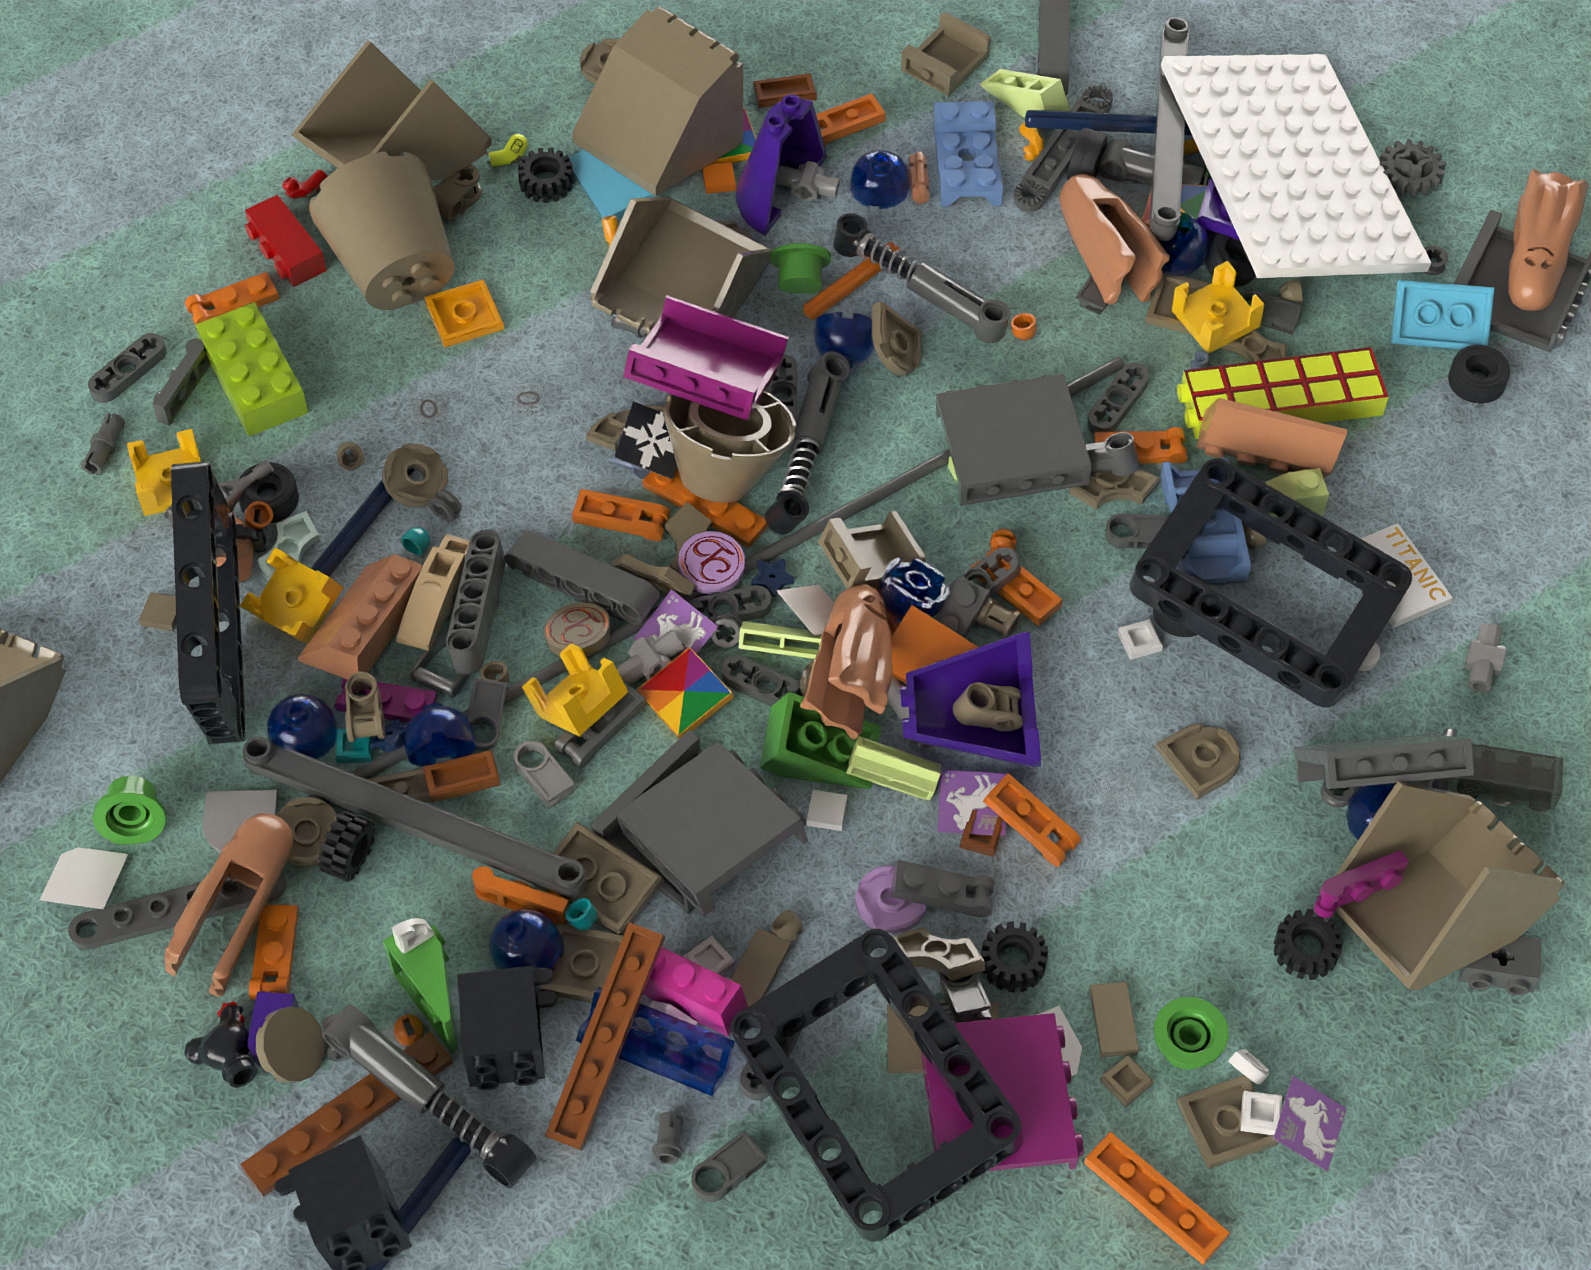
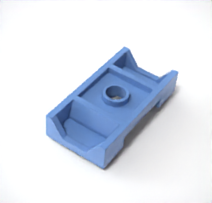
[933,101,1003,207]
[1160,458,1251,584]

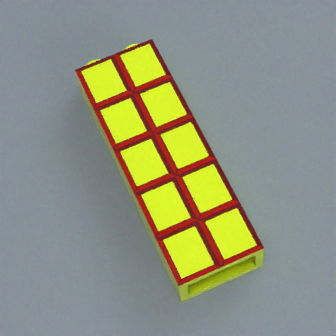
[1177,347,1389,439]

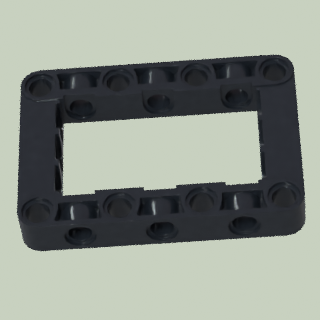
[1129,458,1412,708]
[171,461,245,745]
[731,929,1023,1242]

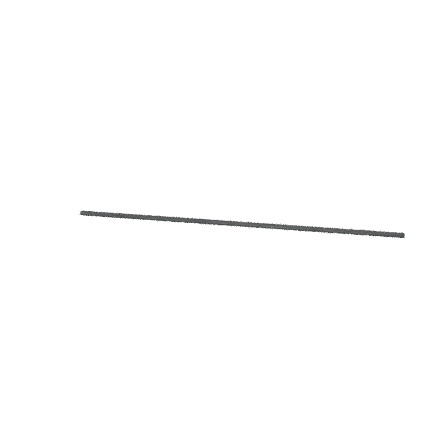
[307,357,1125,802]

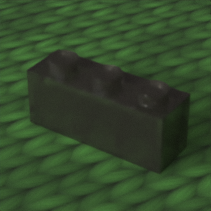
[1449,743,1563,812]

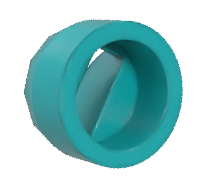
[401,527,430,556]
[565,898,598,931]

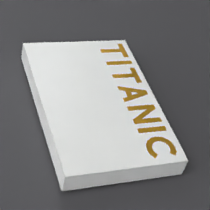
[1361,523,1453,628]

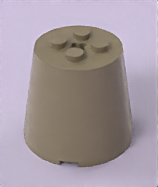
[309,151,455,310]

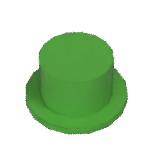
[770,243,831,293]
[92,775,166,845]
[1153,997,1229,1070]

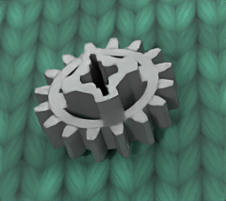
[1379,139,1446,198]

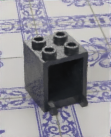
[457,966,557,1090]
[274,1135,412,1270]

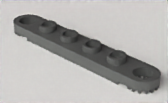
[1014,85,1113,212]
[68,871,287,950]

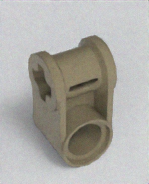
[433,164,482,223]
[345,672,386,743]
[953,682,1023,732]

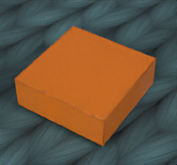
[702,162,736,194]

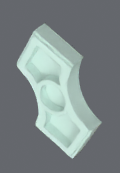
[257,511,320,583]

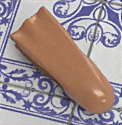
[1508,169,1589,311]
[1059,174,1169,304]
[800,584,893,740]
[164,813,293,997]

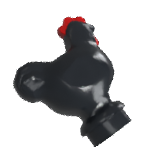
[184,1001,257,1088]

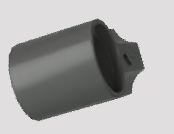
[1085,432,1140,476]

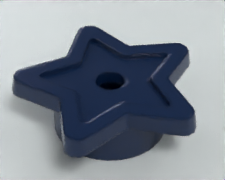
[751,559,795,597]
[370,718,413,752]

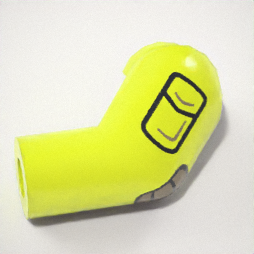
[489,134,528,167]

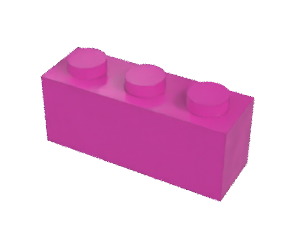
[644,947,748,1037]

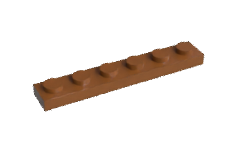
[545,922,666,1151]
[240,1031,453,1197]

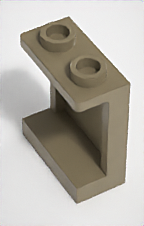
[901,12,991,97]
[818,511,926,588]

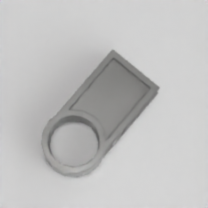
[514,741,576,809]

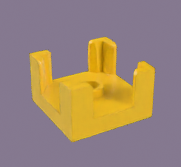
[1172,261,1264,354]
[127,429,201,516]
[240,547,344,644]
[522,643,629,737]

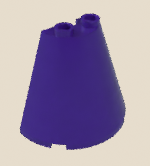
[736,94,827,236]
[900,632,1041,767]

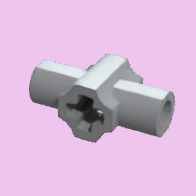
[776,161,840,201]
[1465,623,1506,693]
[616,630,684,686]

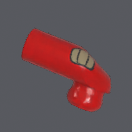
[282,169,328,199]

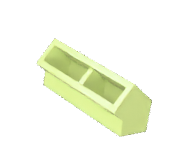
[739,621,822,659]
[846,736,941,800]

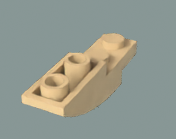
[396,534,470,651]

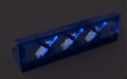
[576,987,735,1096]

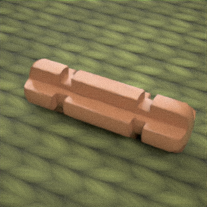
[909,151,930,204]

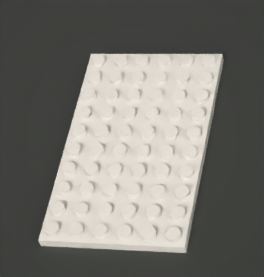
[1161,54,1431,278]

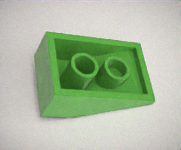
[759,692,881,789]
[383,917,458,1053]

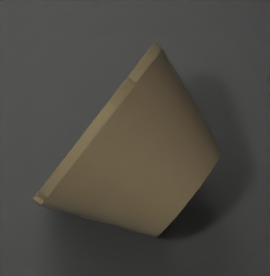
[664,391,796,503]

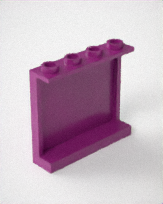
[623,295,789,420]
[921,1013,1084,1171]

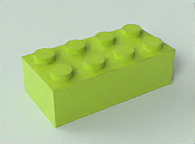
[195,302,308,437]

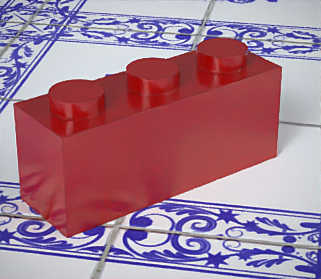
[244,194,327,287]

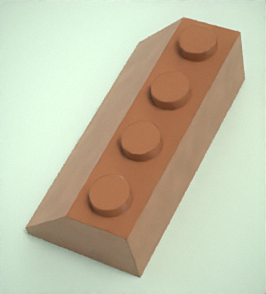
[1197,398,1348,478]
[298,554,423,680]

